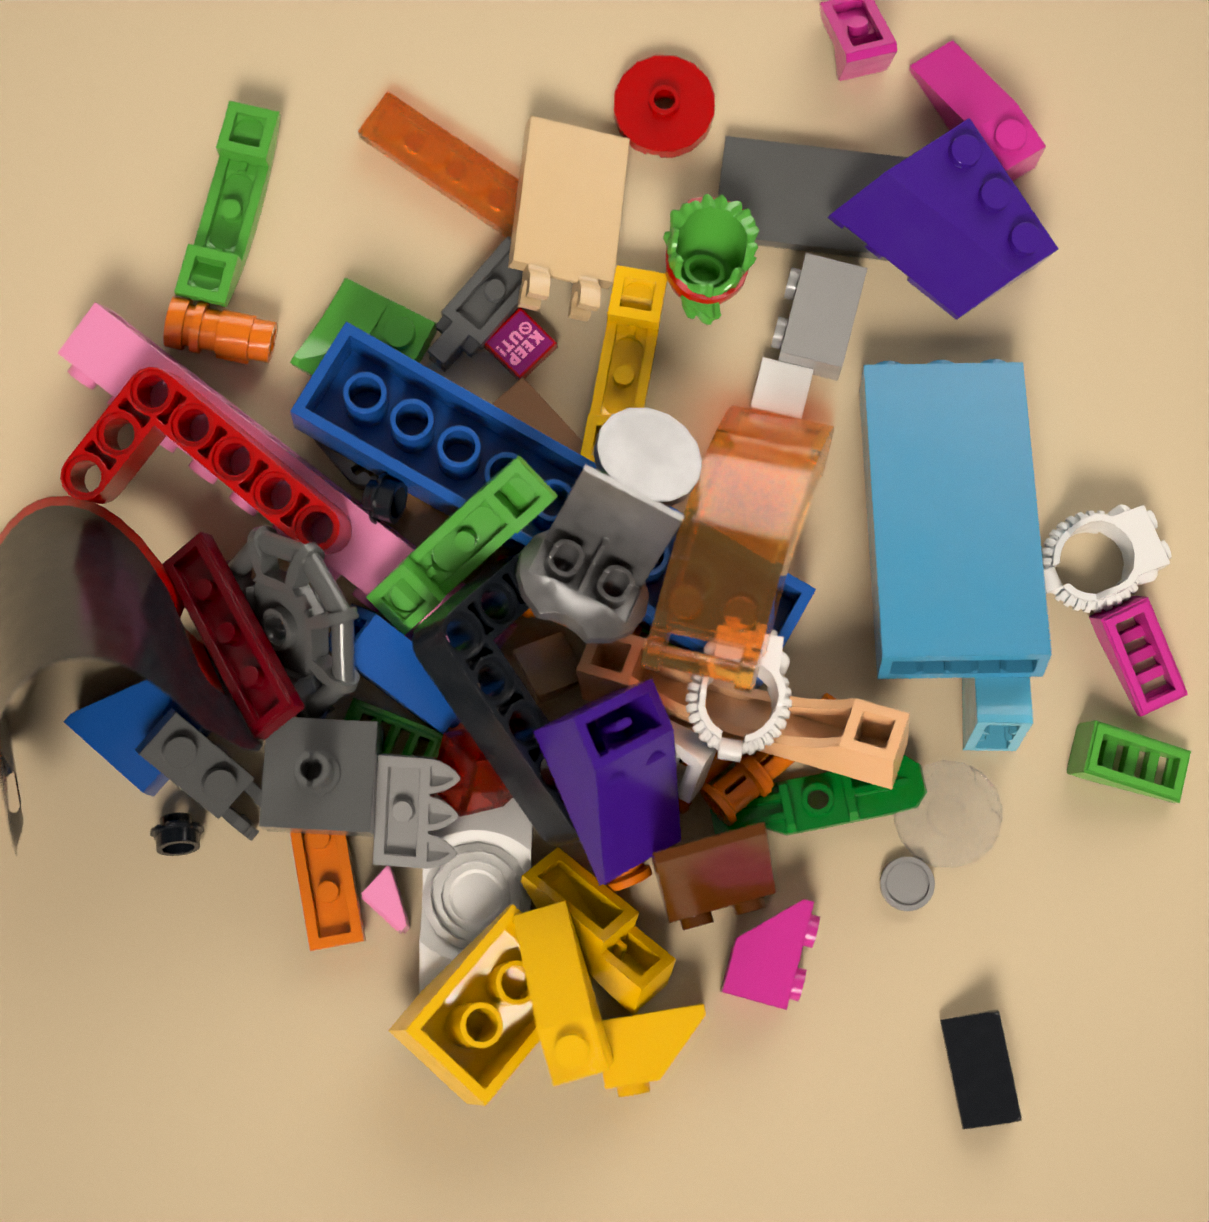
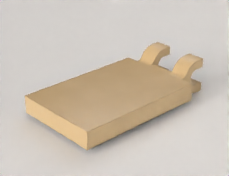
[508,116,630,322]

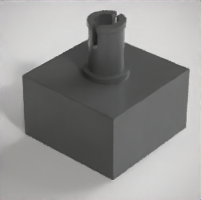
[259,717,384,837]

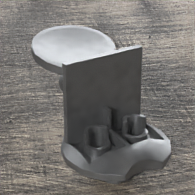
[516,408,702,643]

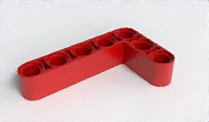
[60,367,352,554]

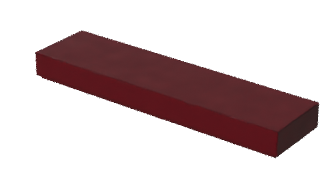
[163,531,305,740]

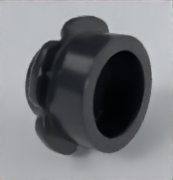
[362,472,408,524]
[150,812,204,856]

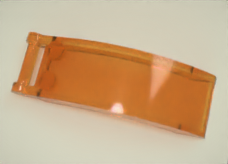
[641,405,835,693]

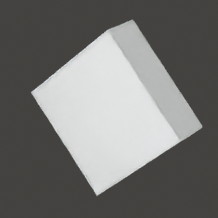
[750,357,814,423]

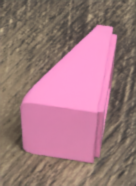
[361,866,410,934]

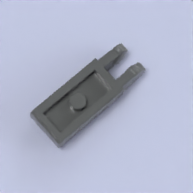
[135,708,262,841]

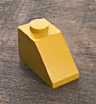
[602,1003,706,1097]

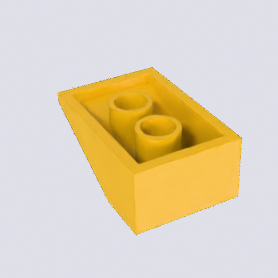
[388,904,591,1106]

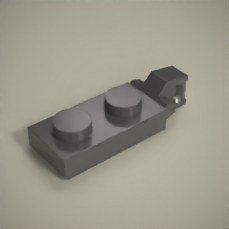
[427,236,523,372]

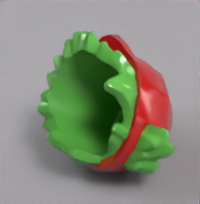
[663,194,760,325]

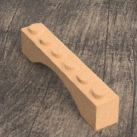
[576,634,910,790]

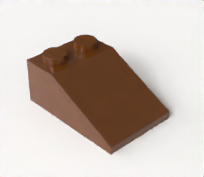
[651,822,776,931]

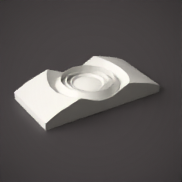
[419,788,533,994]

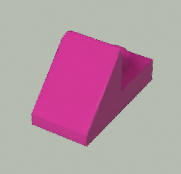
[820,0,897,81]

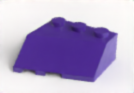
[827,118,1059,320]

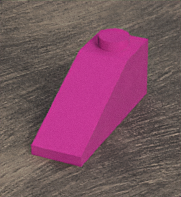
[908,40,1046,181]

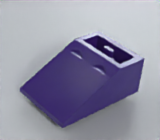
[533,678,681,885]

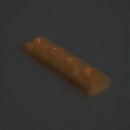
[358,91,519,238]

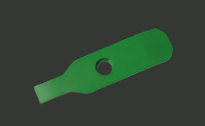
[710,755,927,836]

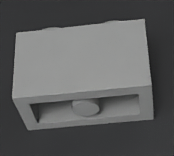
[771,253,868,381]

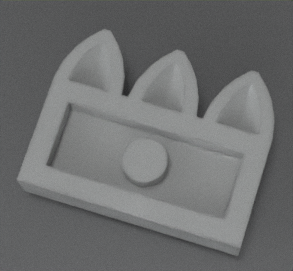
[373,753,461,869]

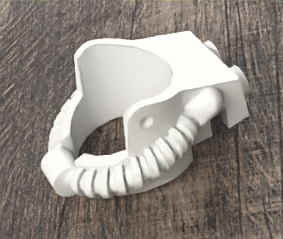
[1042,505,1172,613]
[685,622,792,762]

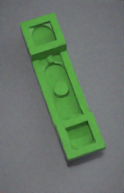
[174,101,281,307]
[366,455,558,635]

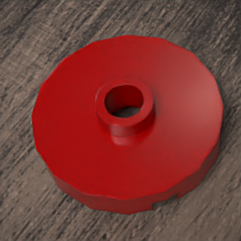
[614,55,715,158]

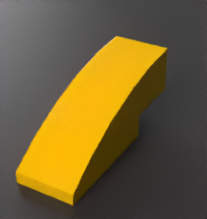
[521,847,676,1015]

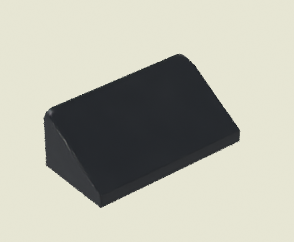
[940,1010,1022,1130]

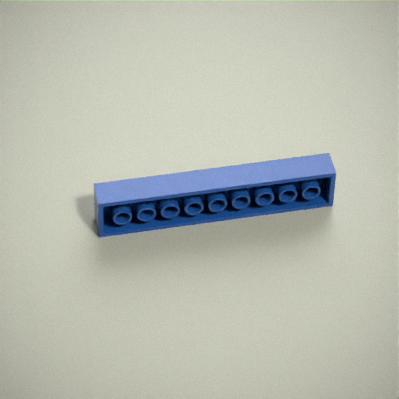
[290,321,816,689]

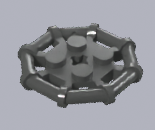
[226,525,360,719]

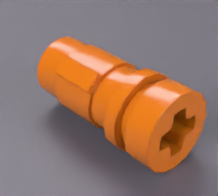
[163,295,277,364]

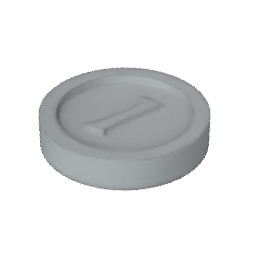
[880,857,935,911]

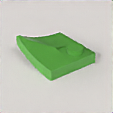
[290,277,438,376]

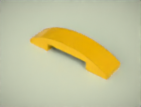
[580,265,667,463]

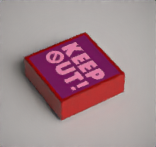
[484,308,558,380]

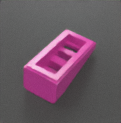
[1089,595,1188,717]

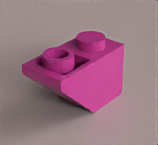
[720,899,820,1010]

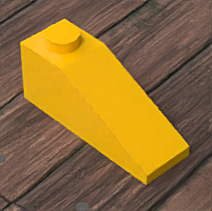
[513,900,614,1086]

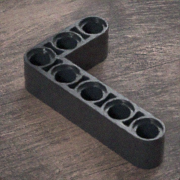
[412,551,580,846]

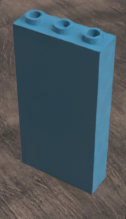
[859,359,1052,679]

